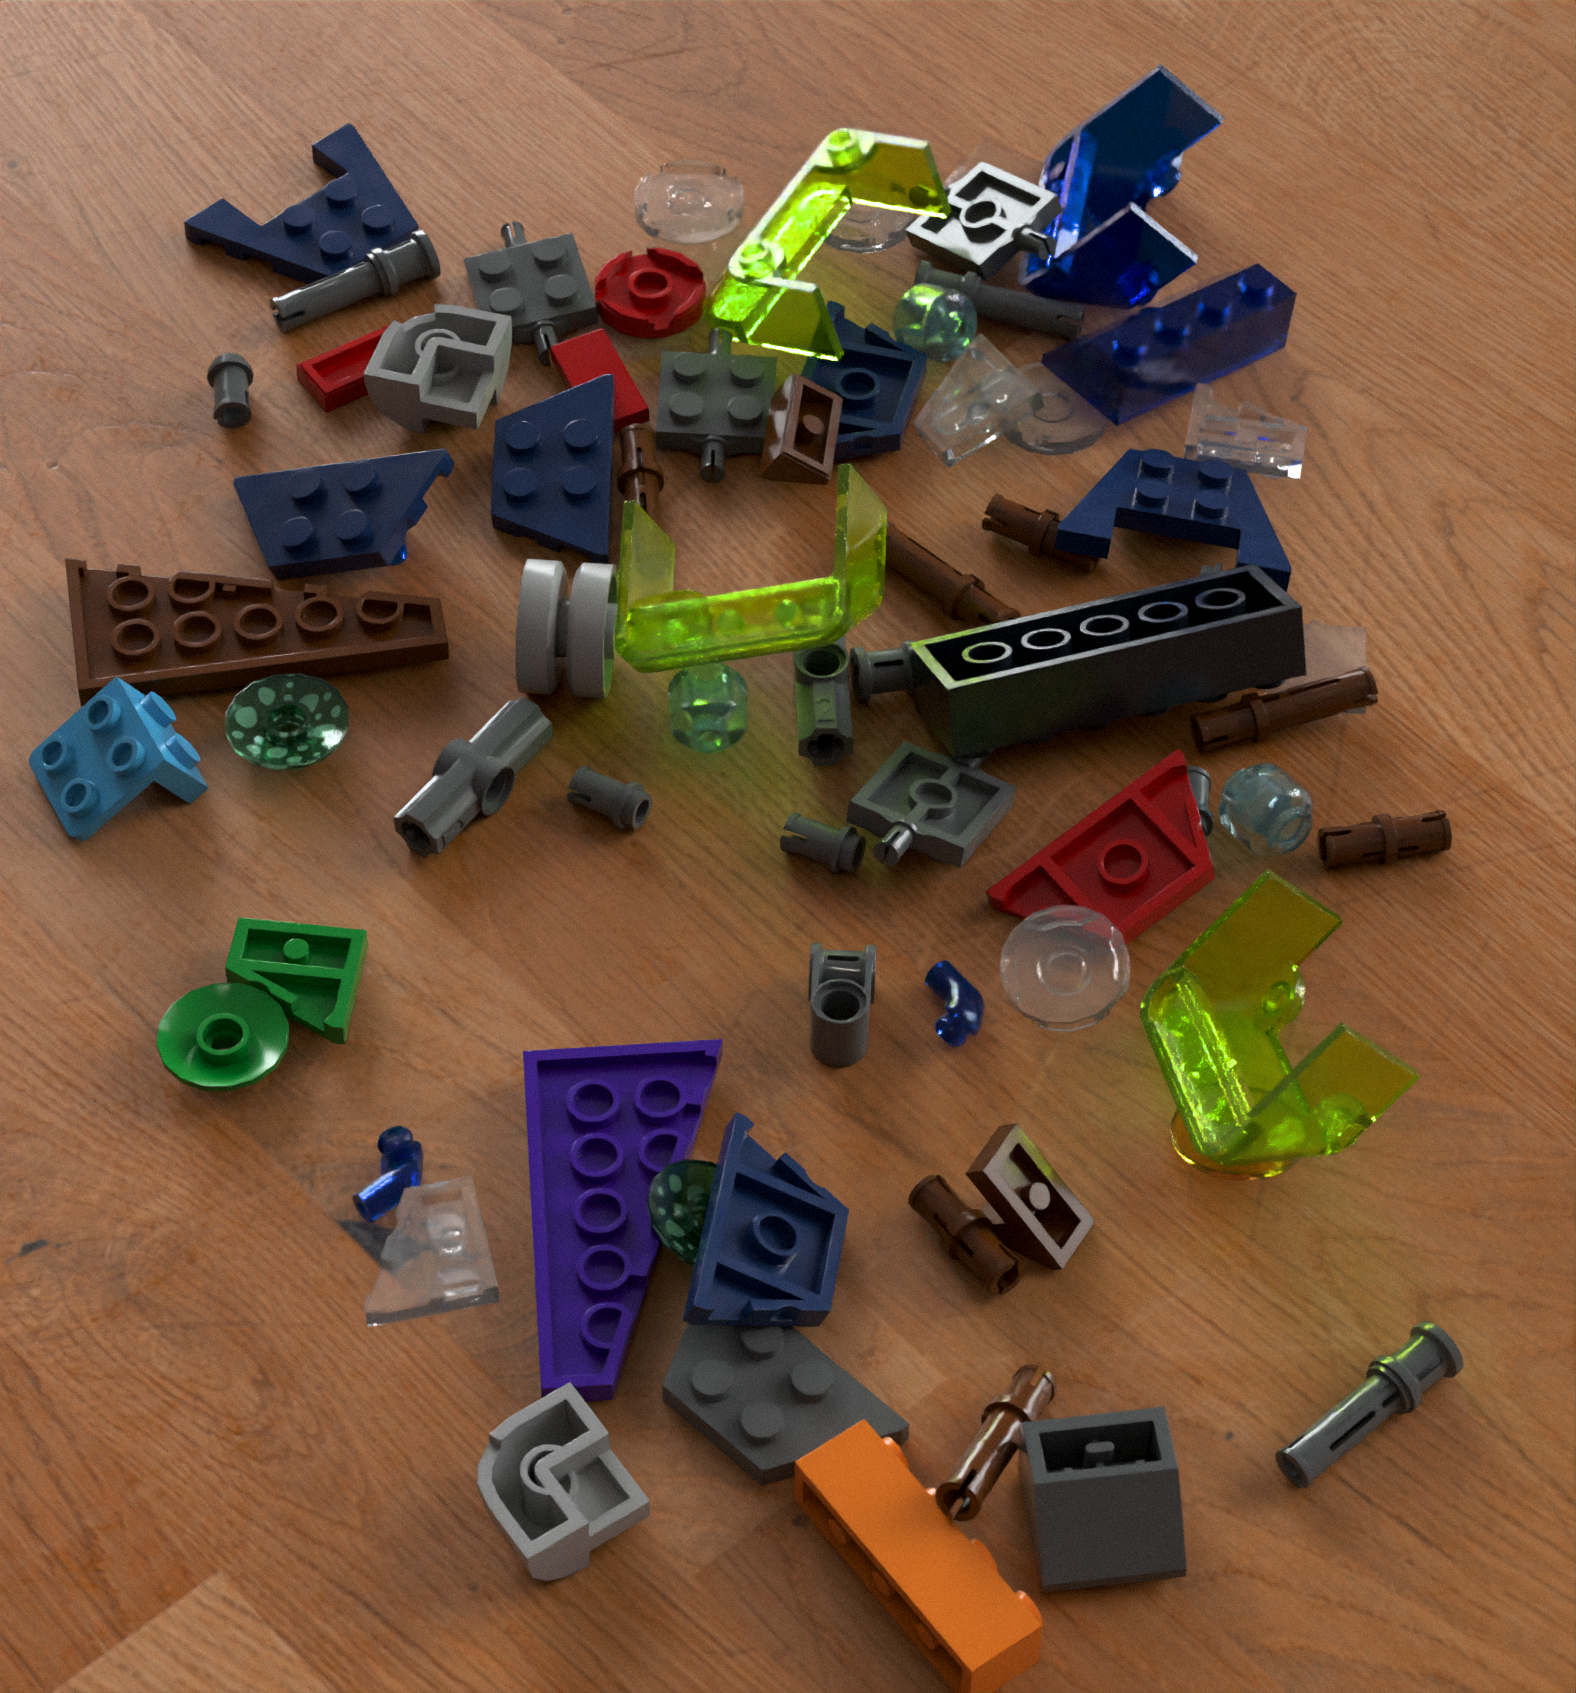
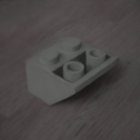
[1018,1407,1187,1593]

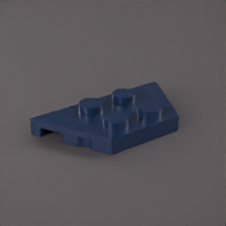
[801,300,927,460]
[491,374,616,564]
[233,448,454,580]
[682,1112,849,1327]

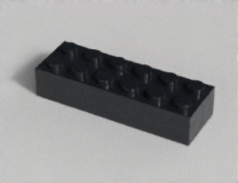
[908,564,1307,758]

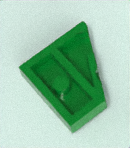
[225,917,368,1045]

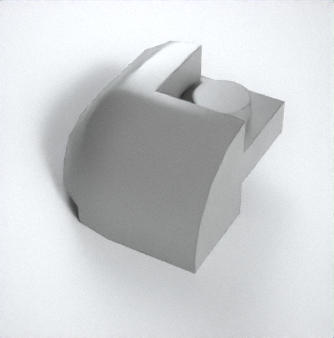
[363,304,512,434]
[477,1382,650,1581]

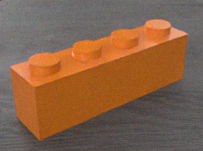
[794,1419,1043,1693]

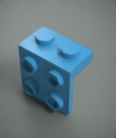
[29,676,208,841]

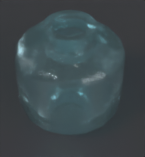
[893,283,977,363]
[668,659,749,753]
[1219,762,1313,857]

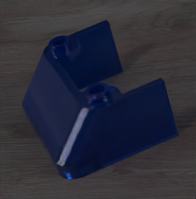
[1018,64,1223,310]

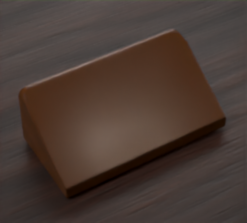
[758,372,843,485]

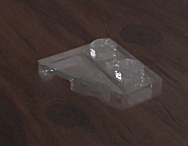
[913,334,1045,468]
[1184,383,1307,479]
[364,1176,499,1327]

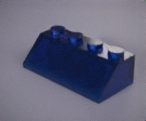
[1041,263,1297,426]

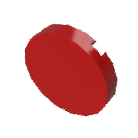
[595,248,706,338]

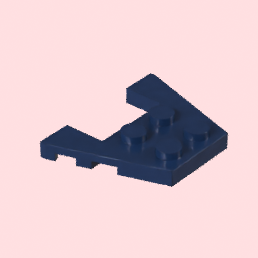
[184,123,419,285]
[1054,449,1292,592]

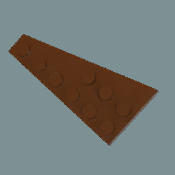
[65,558,449,706]

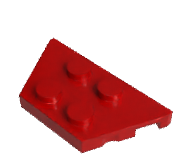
[986,749,1215,954]

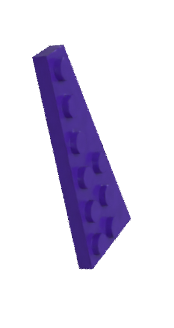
[523,1039,722,1402]

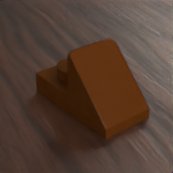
[965,1123,1095,1270]

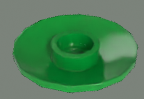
[156,983,290,1091]

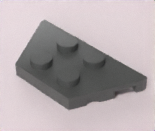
[662,1323,909,1486]

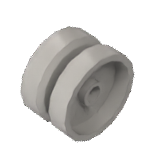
[515,559,620,698]

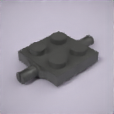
[905,161,1063,281]
[463,221,599,366]
[655,328,777,483]
[846,741,1017,868]

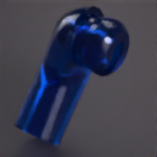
[925,960,985,1047]
[352,1126,424,1223]

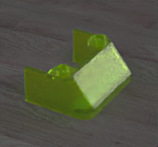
[703,128,952,361]
[615,463,887,673]
[1140,869,1420,1167]

